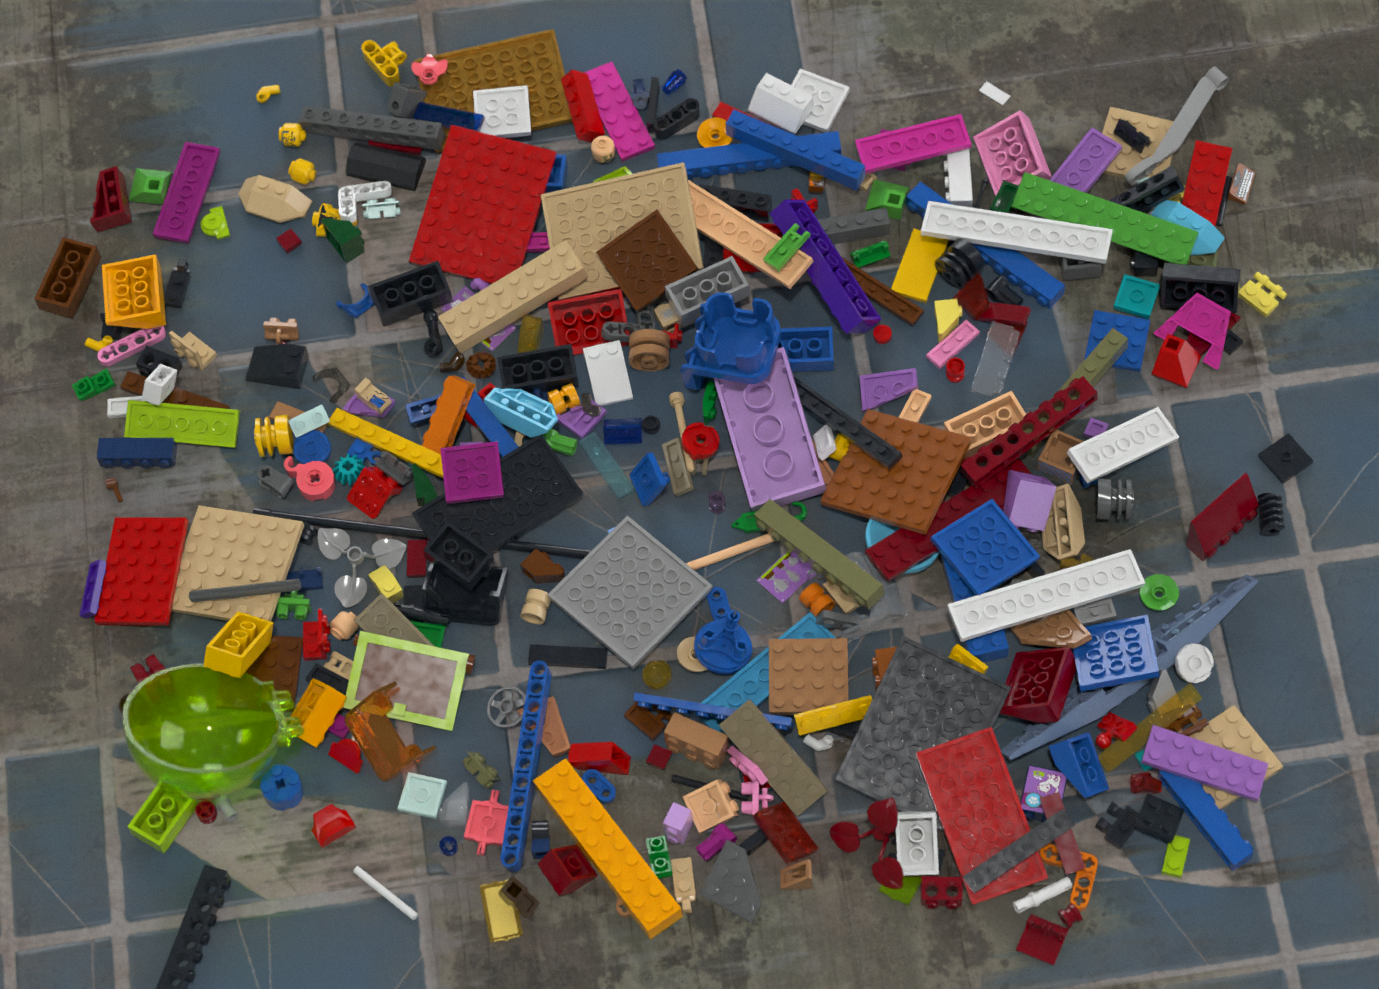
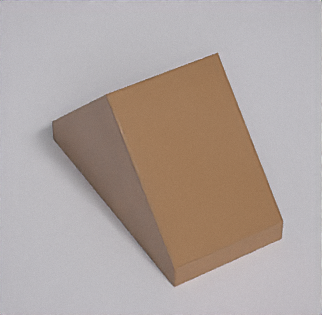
[780,859,812,890]

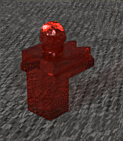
[1130,772,1162,794]

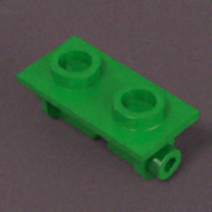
[850,240,891,268]

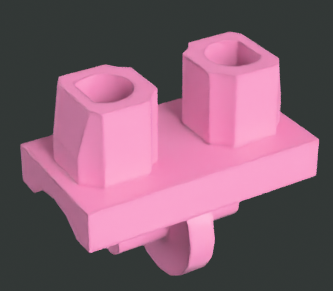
[742,781,774,818]

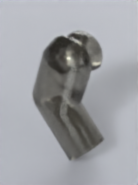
[582,393,601,417]

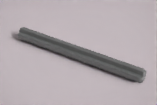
[189,579,301,602]

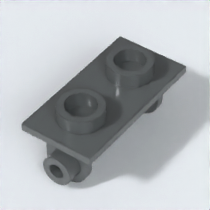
[374,451,414,485]

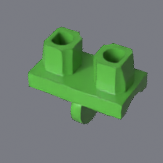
[276,591,312,620]

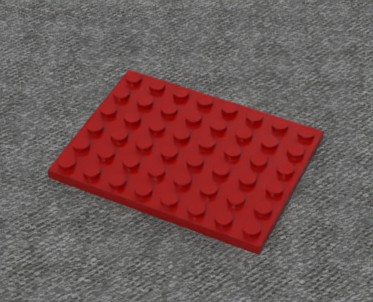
[409,125,557,284]

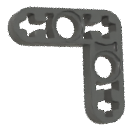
[601,302,655,342]

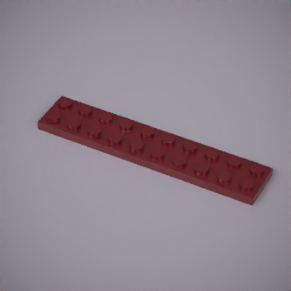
[864,458,1033,582]

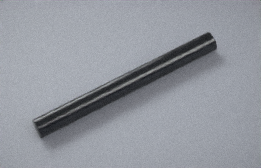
[671,774,750,801]

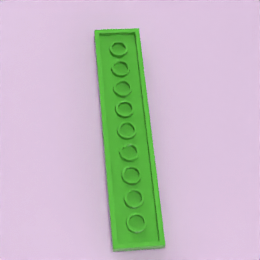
[1012,172,1199,265]

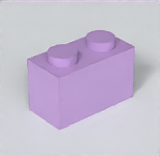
[663,802,693,844]

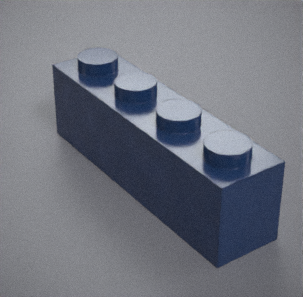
[97,438,177,468]

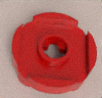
[681,422,720,460]

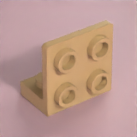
[169,331,217,371]

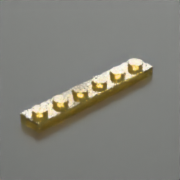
[1098,683,1203,773]

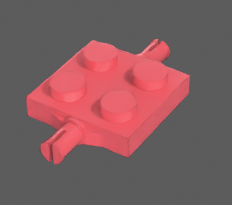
[464,790,509,856]

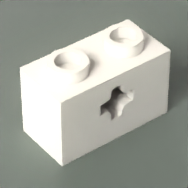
[142,364,177,405]

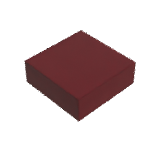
[276,228,302,254]
[646,744,673,771]

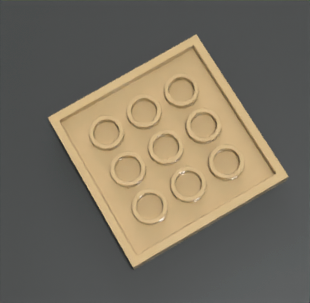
[1102,107,1174,179]
[1189,705,1283,810]

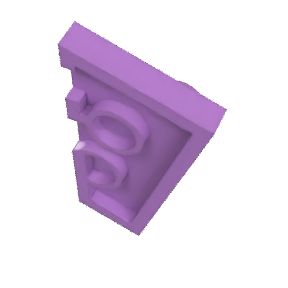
[860,368,918,413]

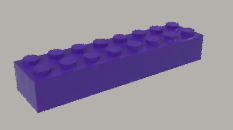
[770,200,882,334]

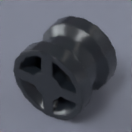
[299,522,317,545]

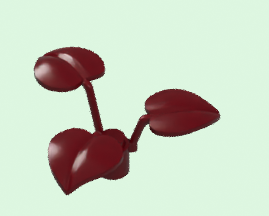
[829,797,904,889]

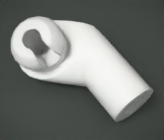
[803,734,834,751]

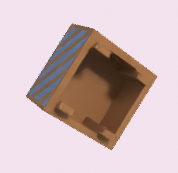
[1037,430,1084,484]

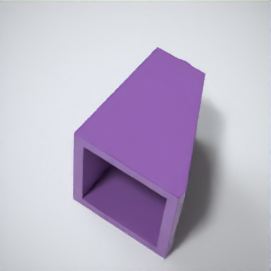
[1004,470,1056,532]

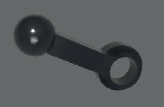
[423,309,443,357]

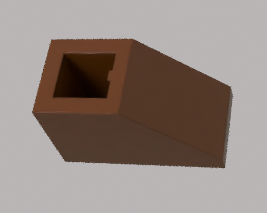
[520,549,565,584]

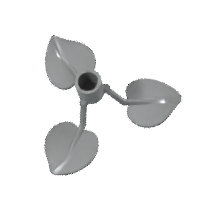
[318,528,407,608]

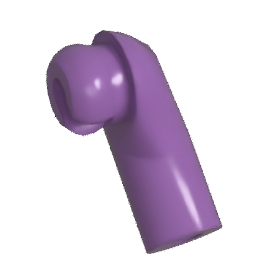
[470,278,490,290]

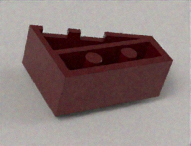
[90,166,132,232]

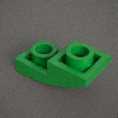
[72,368,116,401]
[703,381,718,425]
[645,835,673,879]

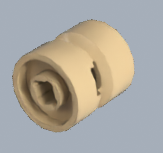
[520,589,551,624]

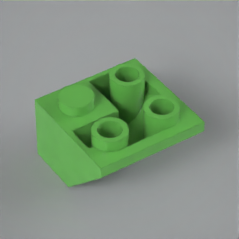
[129,168,172,205]
[865,180,910,220]

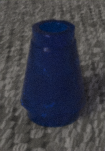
[661,69,688,95]

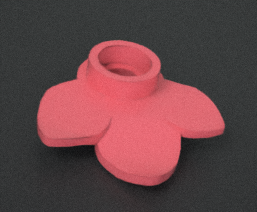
[412,54,448,85]

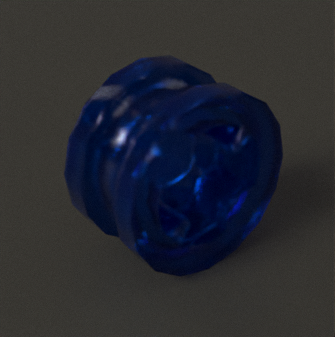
[439,836,458,856]

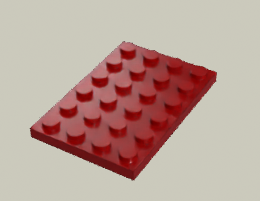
[94,517,189,626]

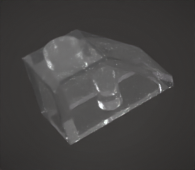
[439,783,470,827]

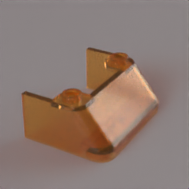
[345,681,437,781]

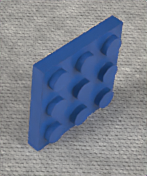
[1084,310,1150,372]

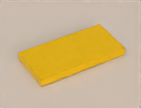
[891,229,949,303]

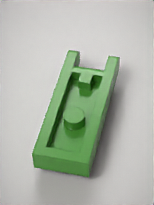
[763,223,810,272]

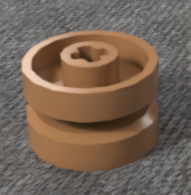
[629,329,670,372]

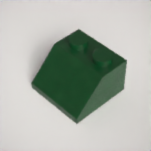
[321,218,365,264]

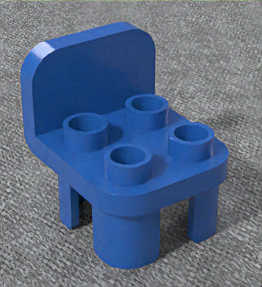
[680,292,781,390]

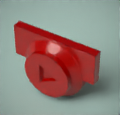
[328,738,363,774]

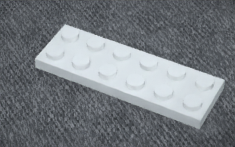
[1066,407,1179,483]

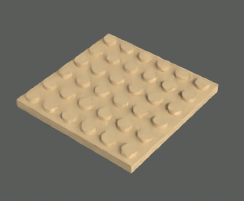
[171,506,304,622]

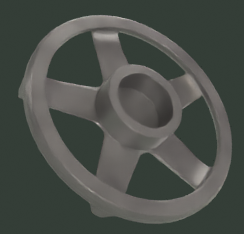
[487,686,526,729]

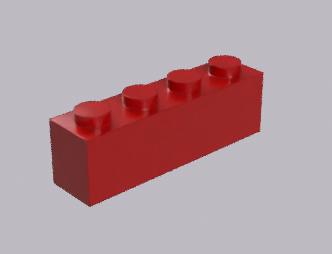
[561,69,605,143]

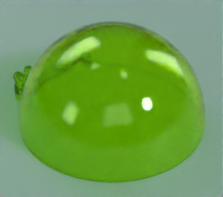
[123,663,304,800]

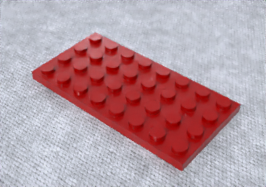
[916,727,1048,906]

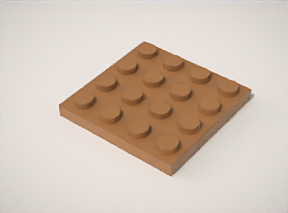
[769,638,848,715]

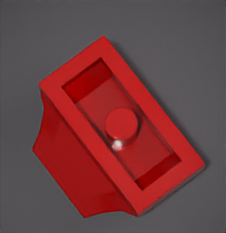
[311,804,356,848]

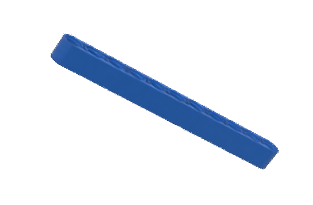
[501,661,552,873]

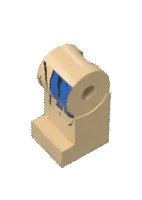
[354,378,392,414]

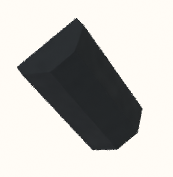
[345,142,426,191]

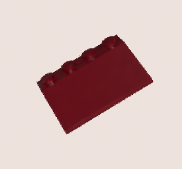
[1186,473,1259,561]
[1000,647,1077,723]

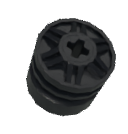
[935,239,985,289]

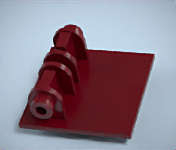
[1016,914,1069,966]

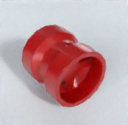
[946,358,965,383]

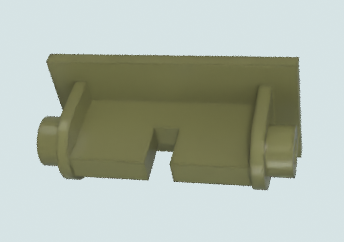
[463,751,501,789]

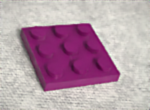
[440,441,504,504]

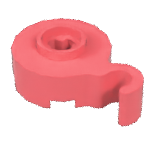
[284,456,336,501]

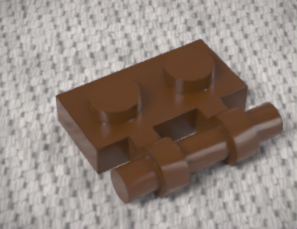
[623,693,673,741]
[1157,699,1209,737]

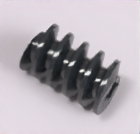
[1257,493,1285,536]

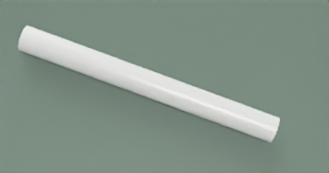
[353,866,418,920]

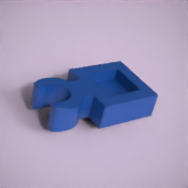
[347,438,382,467]

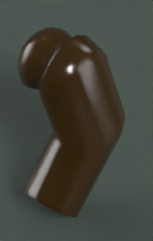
[440,352,465,373]

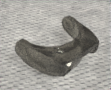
[312,367,351,403]

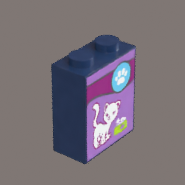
[1020,765,1068,823]

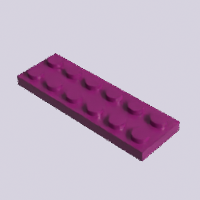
[153,142,221,244]

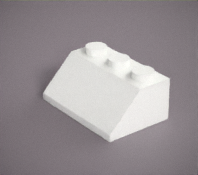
[748,73,814,135]

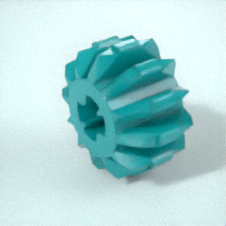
[333,453,365,486]

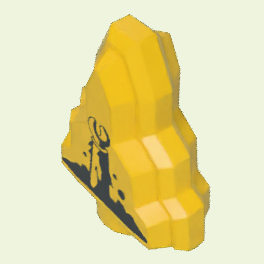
[312,203,358,236]

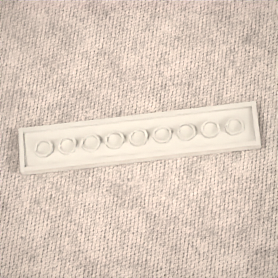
[921,201,1113,264]
[947,549,1145,642]

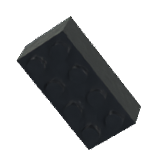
[368,261,453,327]
[1161,263,1241,313]
[497,344,579,394]

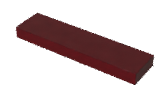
[1039,792,1085,875]

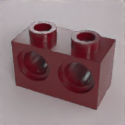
[921,876,962,909]

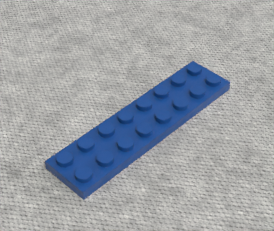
[633,692,795,731]

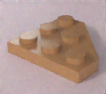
[1010,609,1092,648]

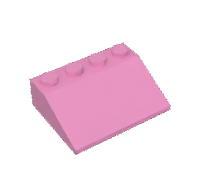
[973,111,1052,196]

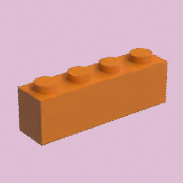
[422,376,476,454]

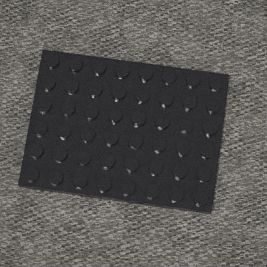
[835,636,1011,832]

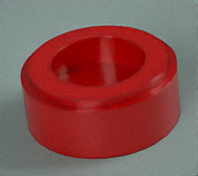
[873,325,892,344]

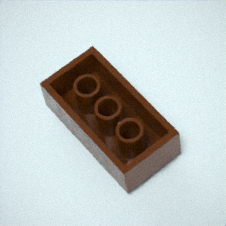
[34,237,101,319]

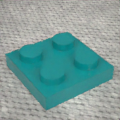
[1113,274,1161,319]

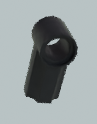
[984,276,1023,306]

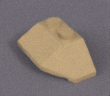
[238,175,312,223]
[1042,484,1085,561]

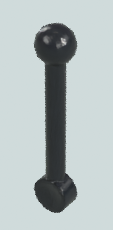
[972,178,990,209]

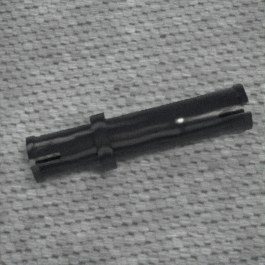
[393,602,451,627]

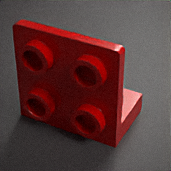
[303,609,331,661]

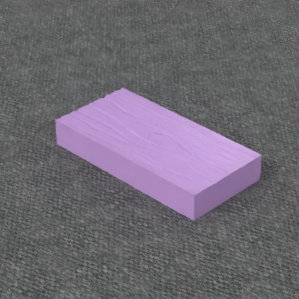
[714,347,827,511]

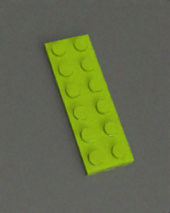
[124,400,240,448]

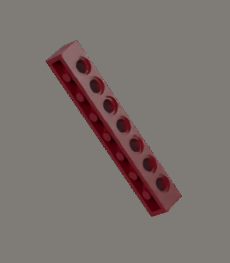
[961,376,1098,489]

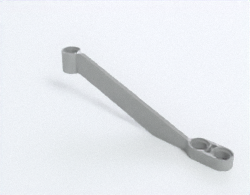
[1125,67,1229,185]

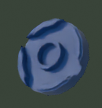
[293,430,331,464]

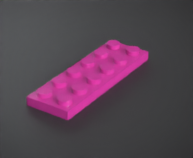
[584,62,655,162]
[855,114,971,174]

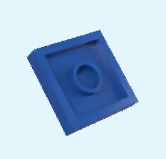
[629,453,670,506]

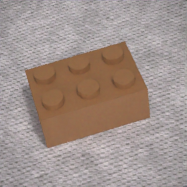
[664,712,729,770]

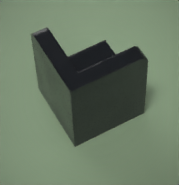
[100,313,123,340]

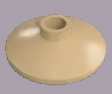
[677,637,708,672]

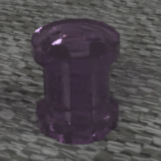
[708,491,726,514]

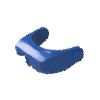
[336,283,374,318]

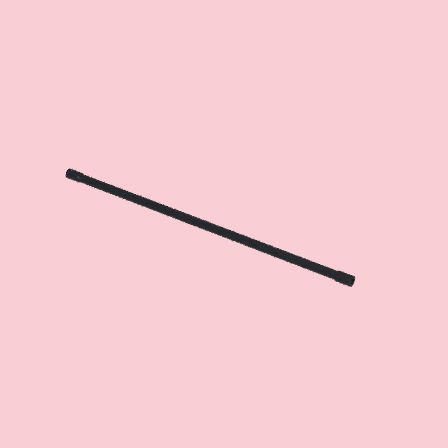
[253,508,592,559]

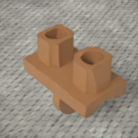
[263,318,299,344]

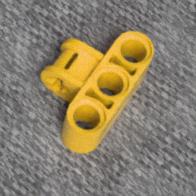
[361,40,407,87]

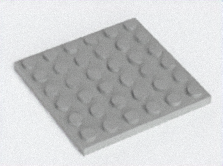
[548,516,713,669]

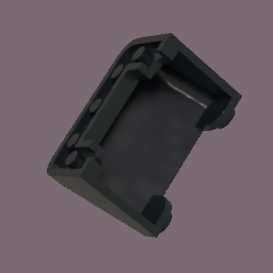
[422,562,508,626]

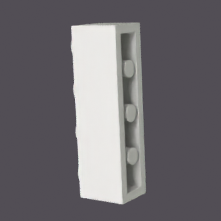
[943,149,972,208]

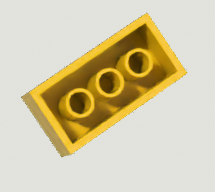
[203,611,273,678]

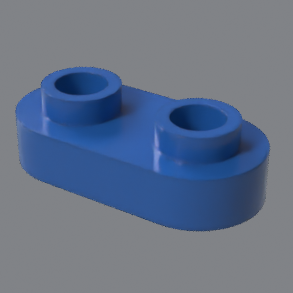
[707,587,731,621]
[582,769,616,804]

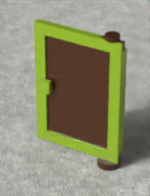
[343,631,476,731]

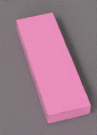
[926,320,980,369]

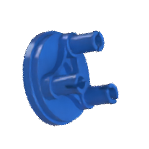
[694,610,752,674]

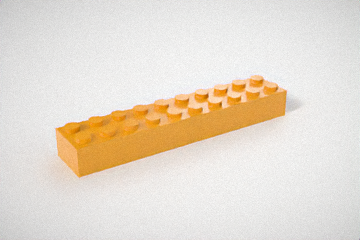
[533,758,683,940]

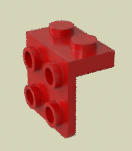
[347,466,403,519]

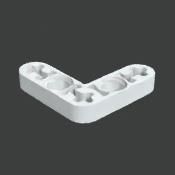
[338,181,392,223]

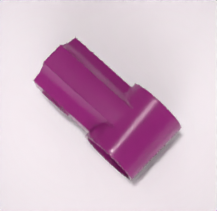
[695,823,737,862]

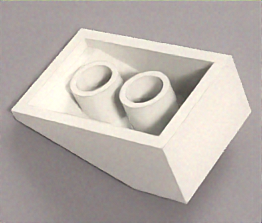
[583,340,633,406]
[896,811,939,876]

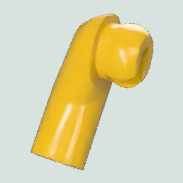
[256,85,280,103]
[85,336,113,352]

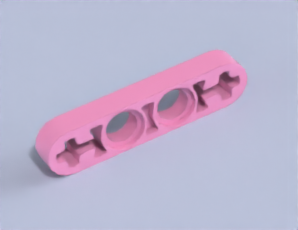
[97,326,166,367]

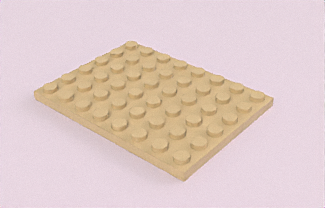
[541,162,704,300]

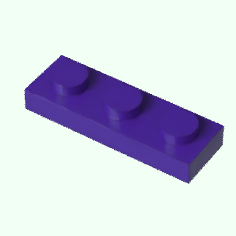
[79,559,107,619]

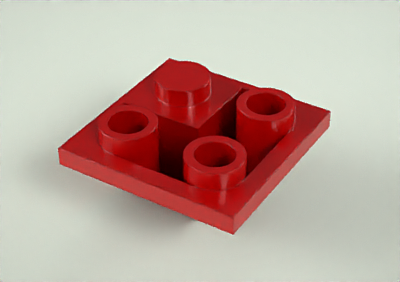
[1151,333,1201,388]

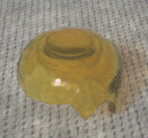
[642,660,672,690]

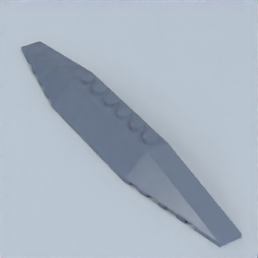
[1001,575,1258,760]

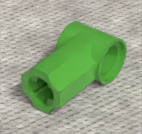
[542,428,578,456]

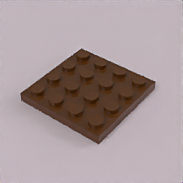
[596,209,699,312]
[216,636,303,712]

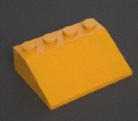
[102,254,166,329]

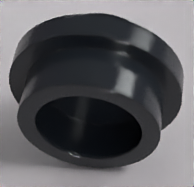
[641,415,660,434]

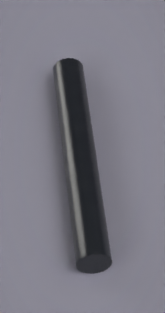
[1215,176,1232,227]

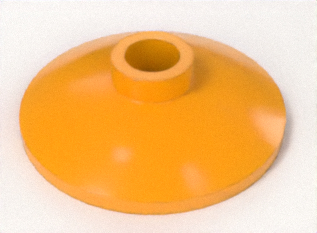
[697,118,733,148]

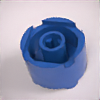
[260,764,303,811]

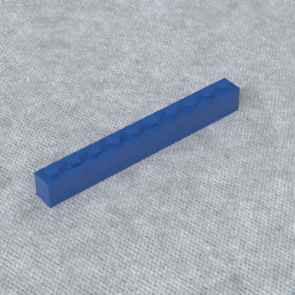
[657,131,841,180]
[906,182,1065,309]

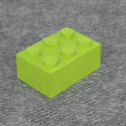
[127,778,197,854]

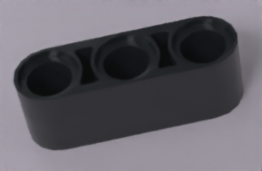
[653,98,700,140]

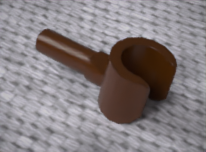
[105,478,123,503]

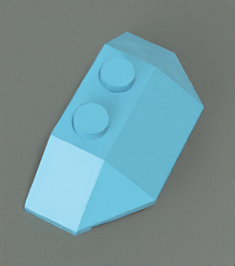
[1151,200,1225,256]
[484,388,558,438]

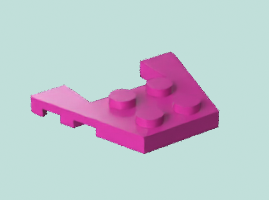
[1153,293,1231,370]

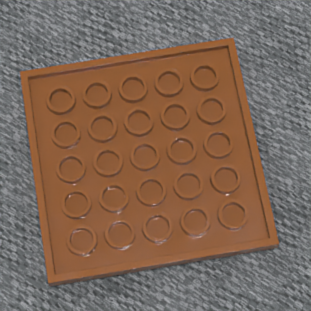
[820,409,972,535]

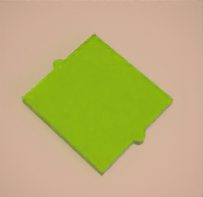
[879,875,925,906]

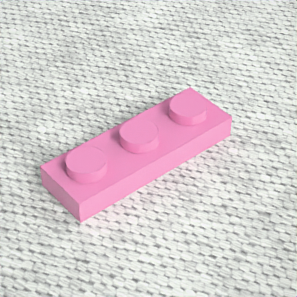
[727,746,768,785]

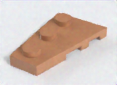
[517,696,571,758]

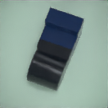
[531,820,551,859]

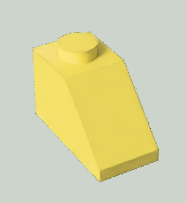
[934,299,962,343]
[368,565,404,604]

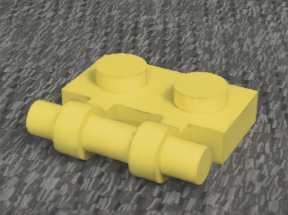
[1239,272,1287,317]

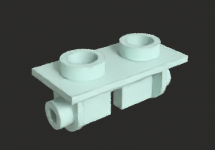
[362,198,401,219]
[288,404,330,438]

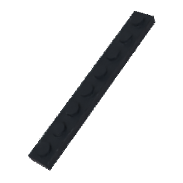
[794,377,903,470]

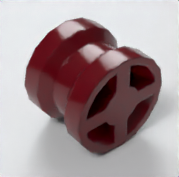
[195,800,218,824]
[1057,903,1083,929]

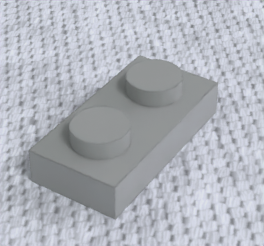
[1073,598,1117,626]

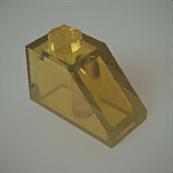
[518,315,544,353]

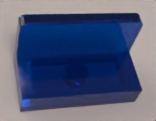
[603,418,642,444]

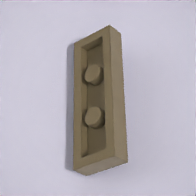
[662,437,694,497]

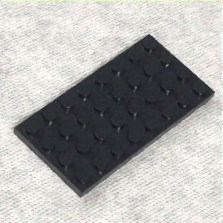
[412,434,583,552]

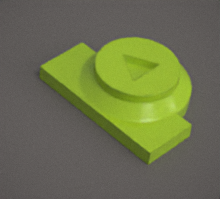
[200,206,230,240]

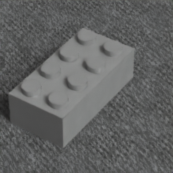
[665,256,750,326]

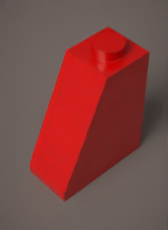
[568,741,631,775]

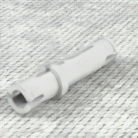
[1013,876,1073,914]

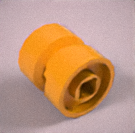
[547,383,581,415]

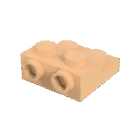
[683,779,739,833]

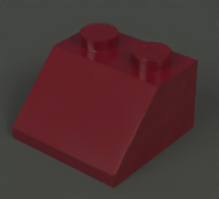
[537,844,598,896]

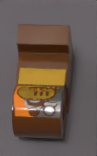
[809,171,826,194]

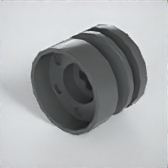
[1096,479,1134,520]

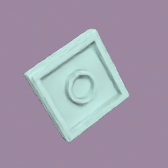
[397,772,447,819]

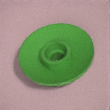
[1139,574,1179,611]

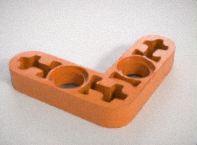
[1040,844,1098,912]

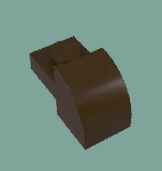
[498,876,540,918]

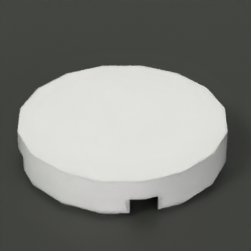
[1175,643,1214,683]

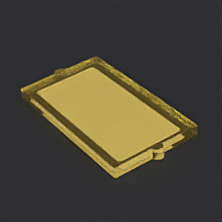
[479,880,523,943]

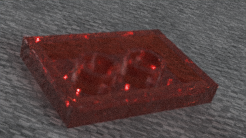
[753,802,819,864]

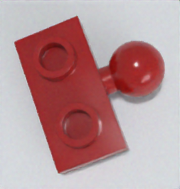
[1096,712,1137,749]

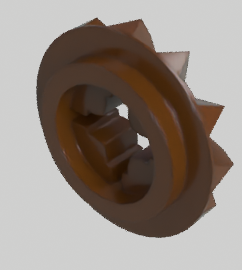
[466,350,496,379]

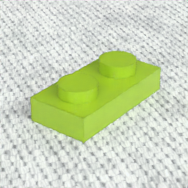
[1161,835,1190,879]

